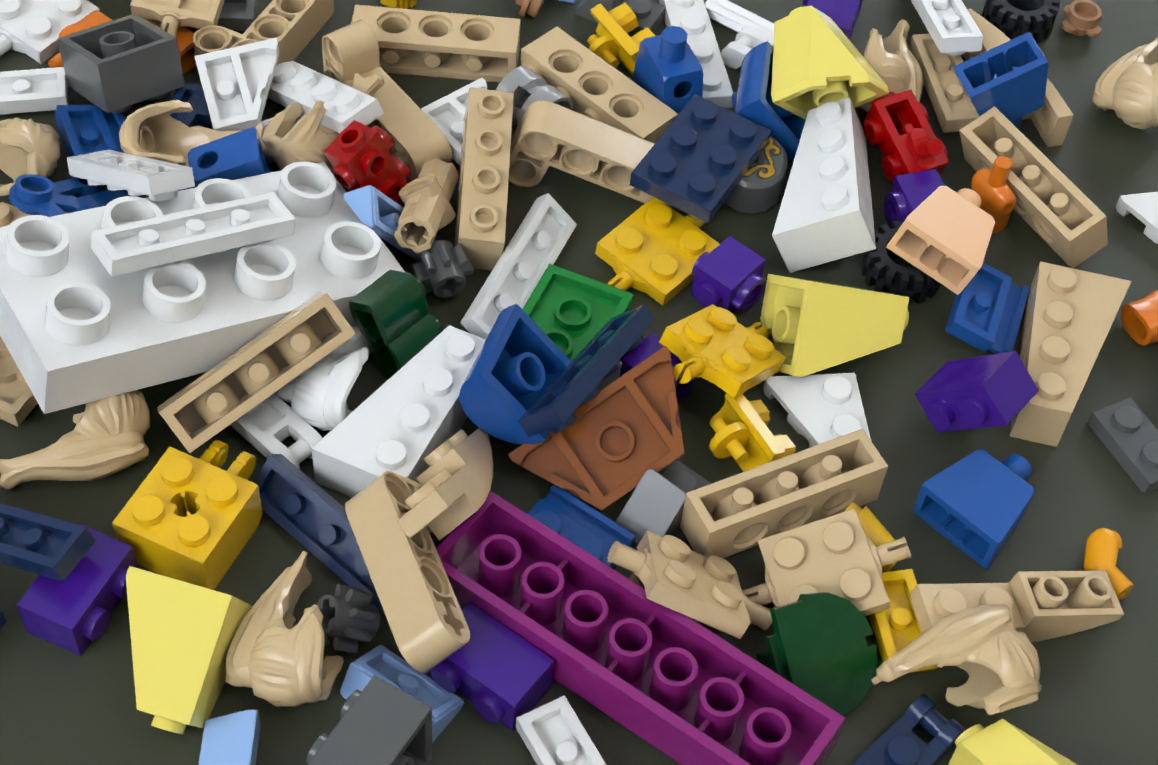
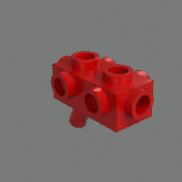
[863,89,949,181]
[324,120,411,207]

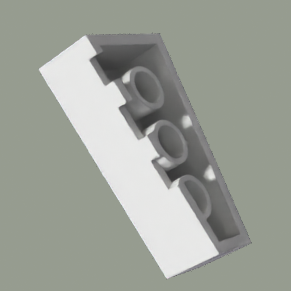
[772,98,876,273]
[311,325,486,498]

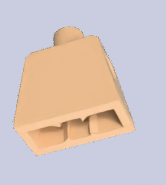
[886,186,995,295]

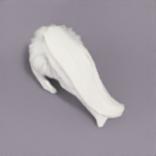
[276,326,370,431]

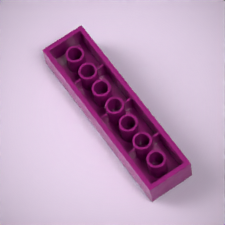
[436,490,845,765]

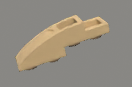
[396,428,493,540]
[909,570,1124,642]

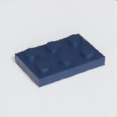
[630,94,772,223]

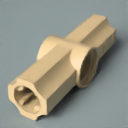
[394,157,459,253]

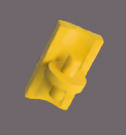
[587,2,655,76]
[709,393,796,472]

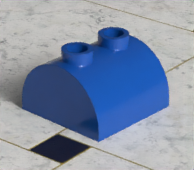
[731,41,806,161]
[459,304,572,444]

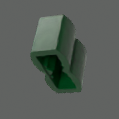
[349,269,444,380]

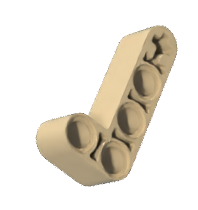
[193,0,334,74]
[322,20,452,180]
[509,101,671,207]
[345,471,470,673]

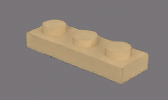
[909,34,979,133]

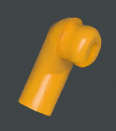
[1083,528,1134,600]

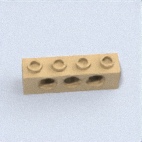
[351,5,521,83]
[520,27,678,144]
[454,87,514,271]
[959,106,1108,268]
[157,292,356,453]
[680,428,888,558]

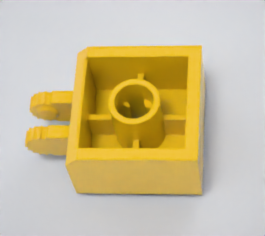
[112,440,263,590]

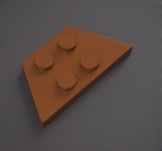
[508,345,685,512]

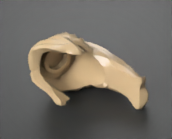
[858,20,924,112]
[1092,37,1158,130]
[261,73,384,170]
[119,100,269,167]
[0,117,60,196]
[0,390,150,490]
[225,551,344,707]
[871,604,1041,715]

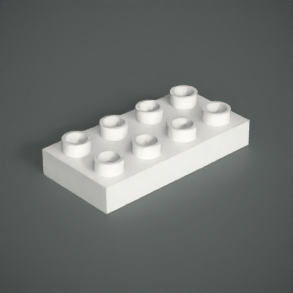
[0,161,405,414]

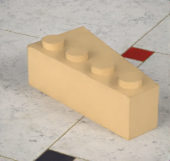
[1009,261,1131,447]

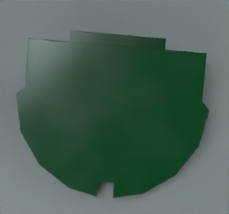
[756,592,877,716]

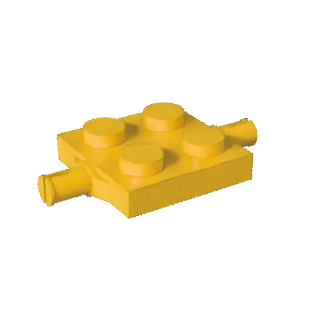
[595,197,720,306]
[659,304,787,398]

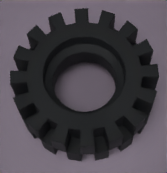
[982,0,1060,44]
[862,220,941,305]

